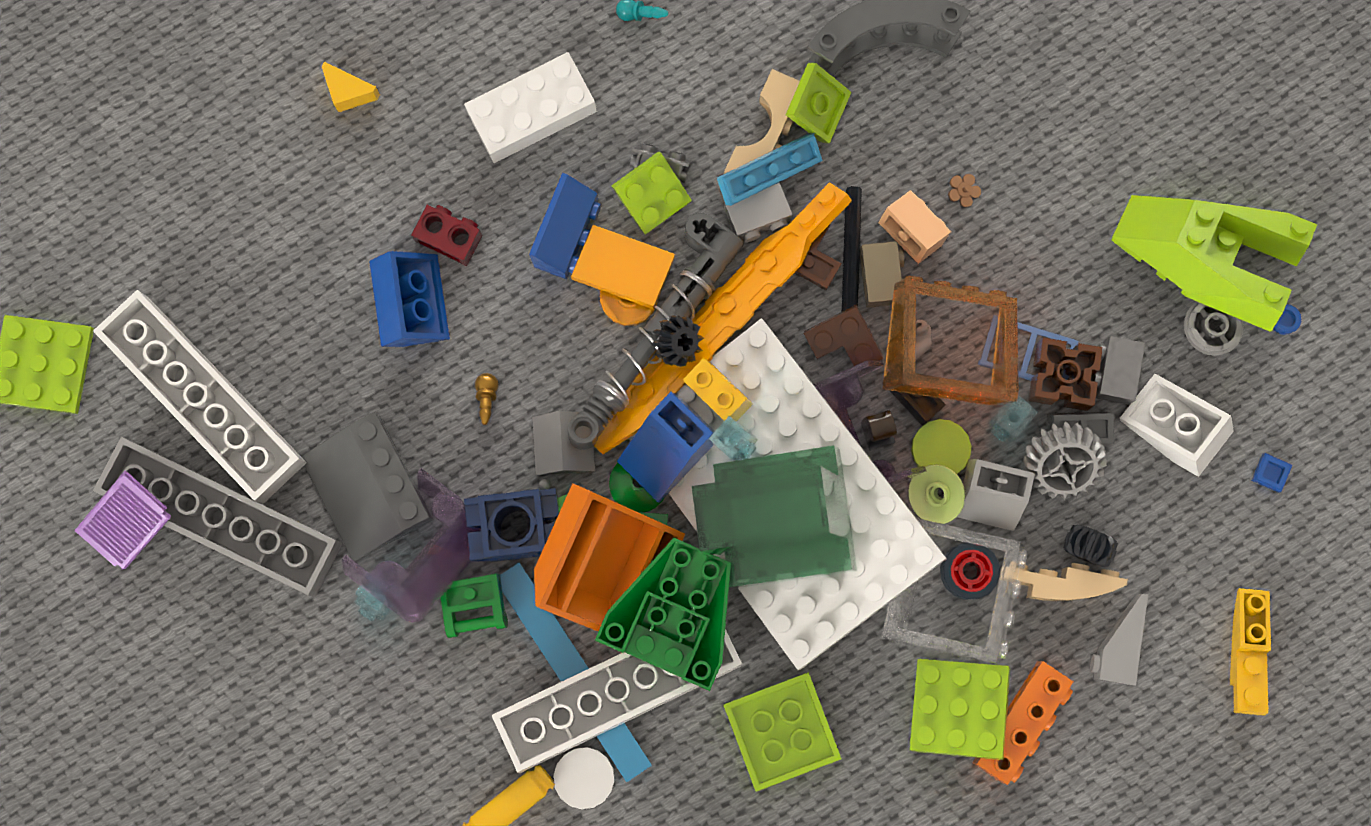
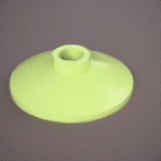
[909,465,965,525]

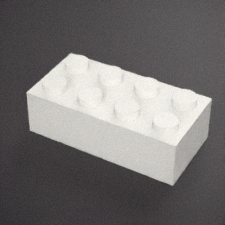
[464,52,597,163]

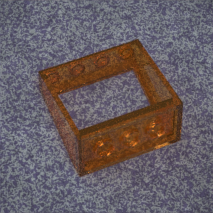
[882,276,1019,406]

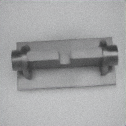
[629,143,692,182]

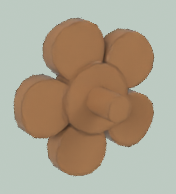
[948,174,981,207]

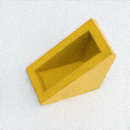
[322,62,380,112]

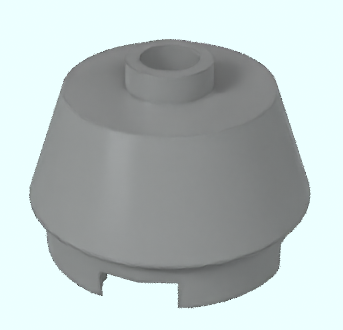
[1184,302,1244,356]

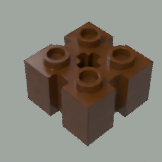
[1028,337,1103,411]

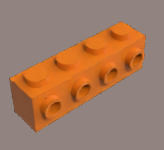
[973,661,1074,785]

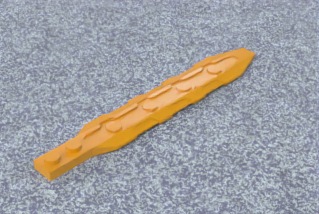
[594,182,852,454]

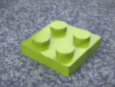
[786,63,851,144]
[612,152,692,235]

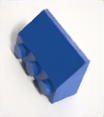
[529,173,601,280]
[369,251,450,347]

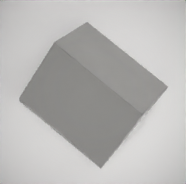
[532,411,595,476]

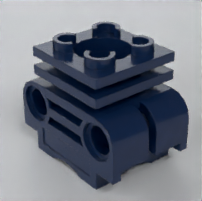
[464,488,559,562]

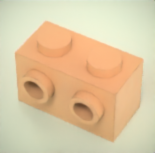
[878,190,951,264]

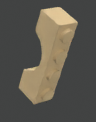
[724,69,800,174]

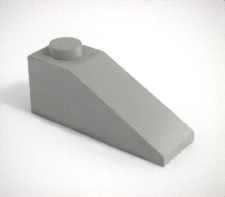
[1090,594,1148,686]

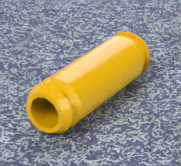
[462,765,555,826]

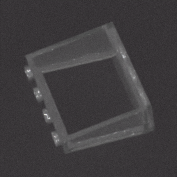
[882,518,1028,665]

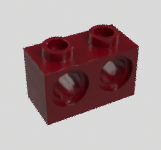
[411,205,482,266]

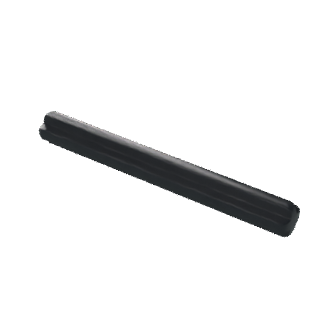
[841,186,862,312]

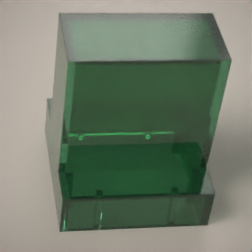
[691,445,857,588]

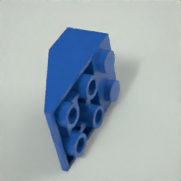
[617,392,721,503]

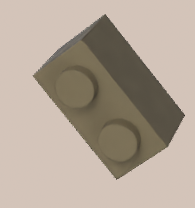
[860,241,908,308]

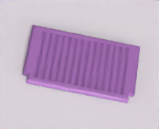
[74,470,171,569]

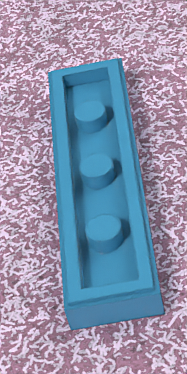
[717,133,823,206]

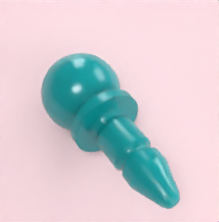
[616,0,669,21]

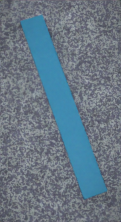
[500,563,652,782]

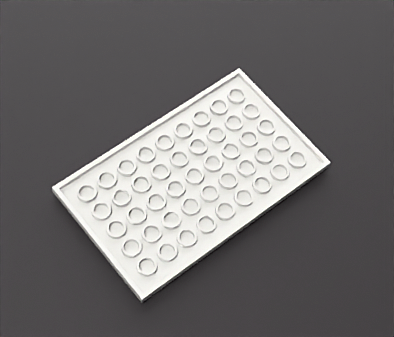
[629,318,947,670]

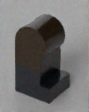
[861,410,897,451]

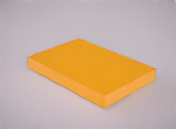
[571,225,675,309]

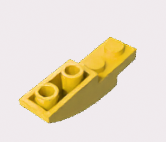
[1230,588,1271,716]

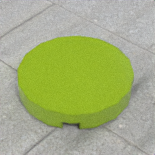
[911,419,972,474]

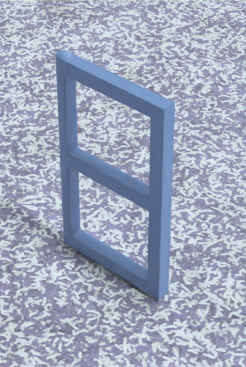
[978,315,1079,381]

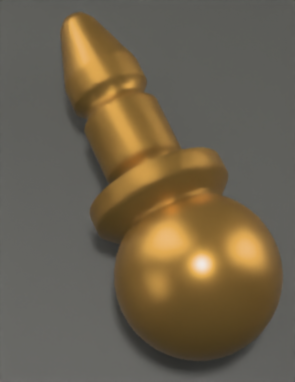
[475,373,498,425]

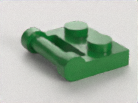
[439,574,508,638]

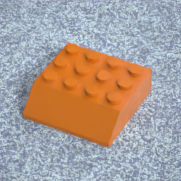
[534,483,685,631]

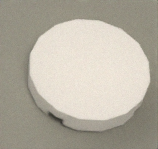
[553,747,615,809]

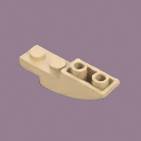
[999,563,1128,601]

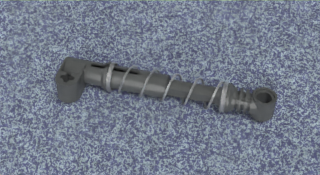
[568,213,744,450]

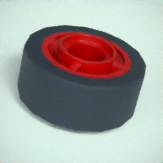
[940,542,1000,600]

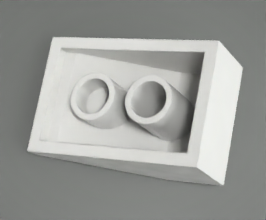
[1120,374,1234,477]

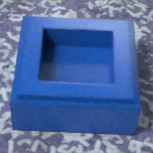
[1251,453,1293,493]

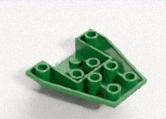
[595,538,731,691]

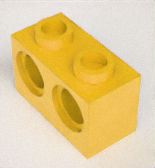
[683,358,753,426]

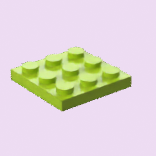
[0,315,94,414]
[910,659,1010,760]
[723,672,841,792]

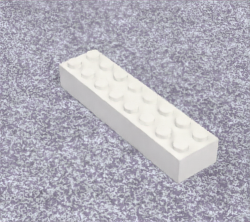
[93,290,307,504]
[492,629,742,773]

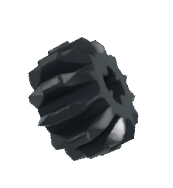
[651,315,704,367]
[1063,524,1118,567]

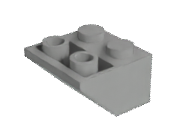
[957,459,1035,531]

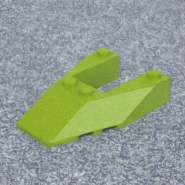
[1111,195,1317,332]

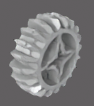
[1023,421,1107,500]

